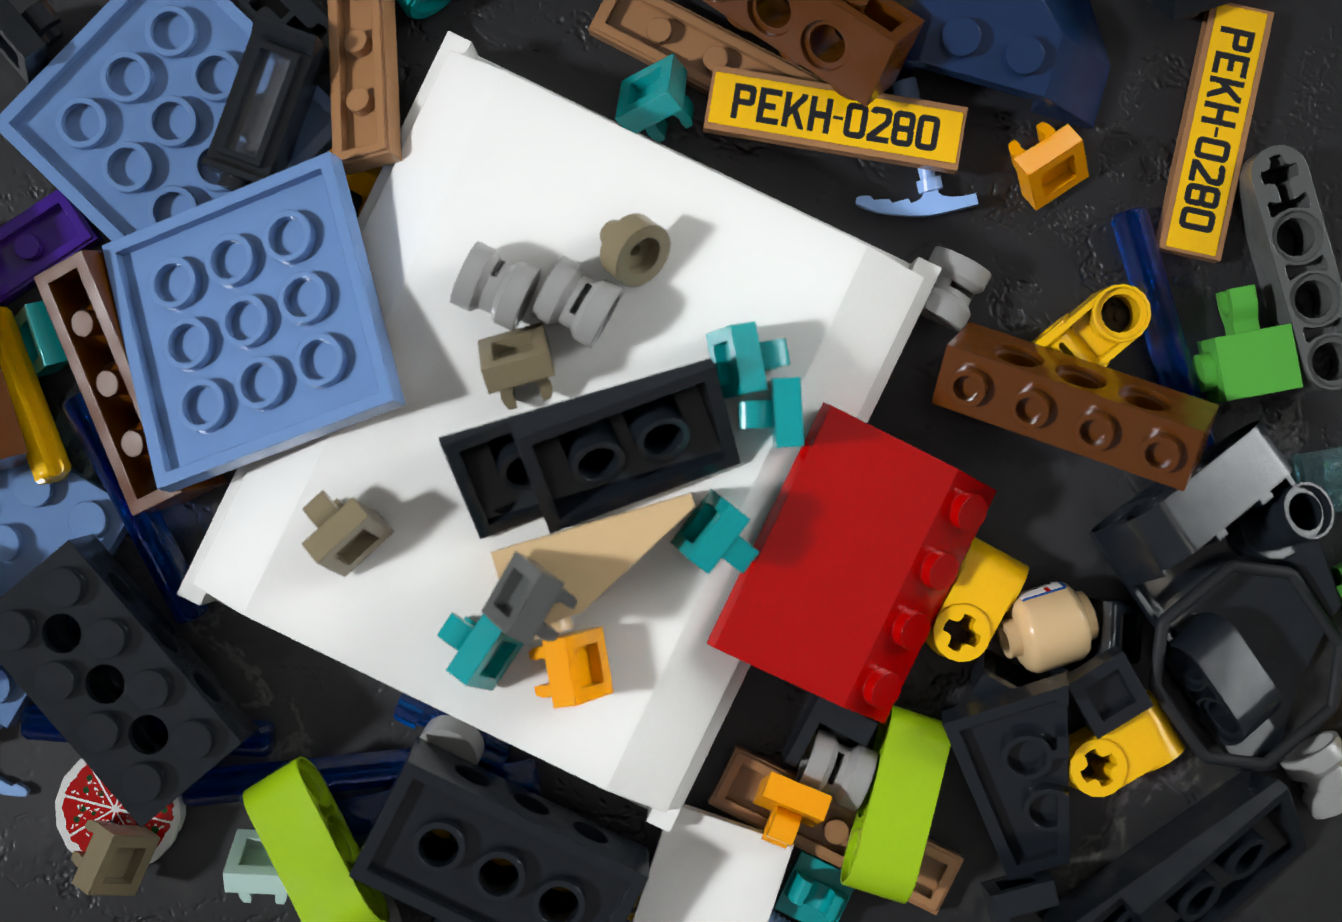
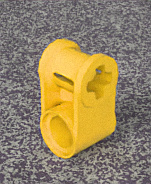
[1032,284,1151,367]
[926,537,1029,662]
[1068,690,1185,797]

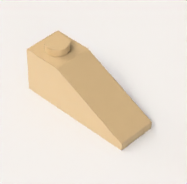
[491,492,695,639]

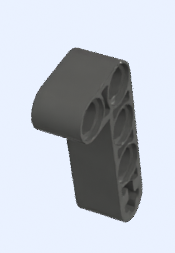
[1235,145,1342,393]

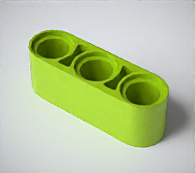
[840,705,951,904]
[243,756,390,922]

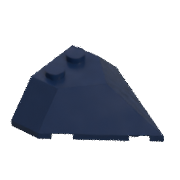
[894,0,1111,129]

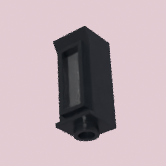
[201,14,329,191]

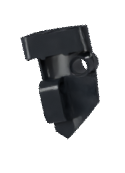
[1089,420,1342,773]

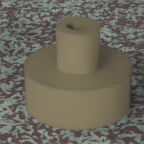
[600,213,670,287]

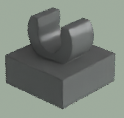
[481,551,577,646]

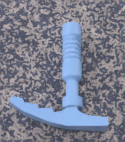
[855,77,979,217]

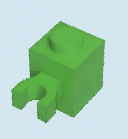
[1192,284,1303,403]

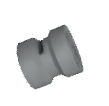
[450,241,541,332]
[920,246,992,332]
[531,256,624,348]
[795,728,878,812]
[1279,730,1342,819]

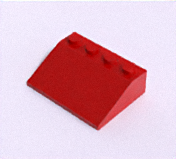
[707,402,997,723]

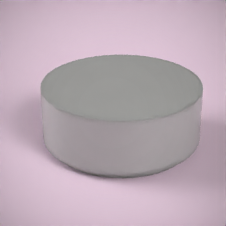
[420,715,485,765]

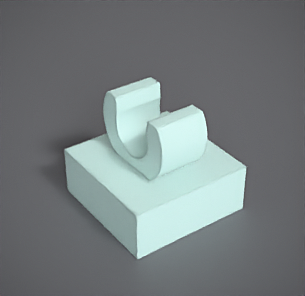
[223,829,288,905]

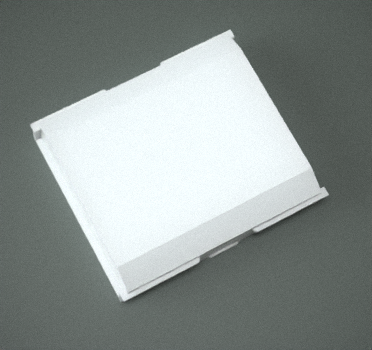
[177,31,942,833]

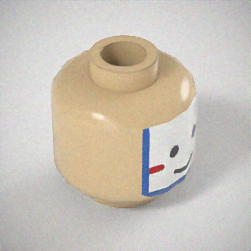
[996,582,1099,673]

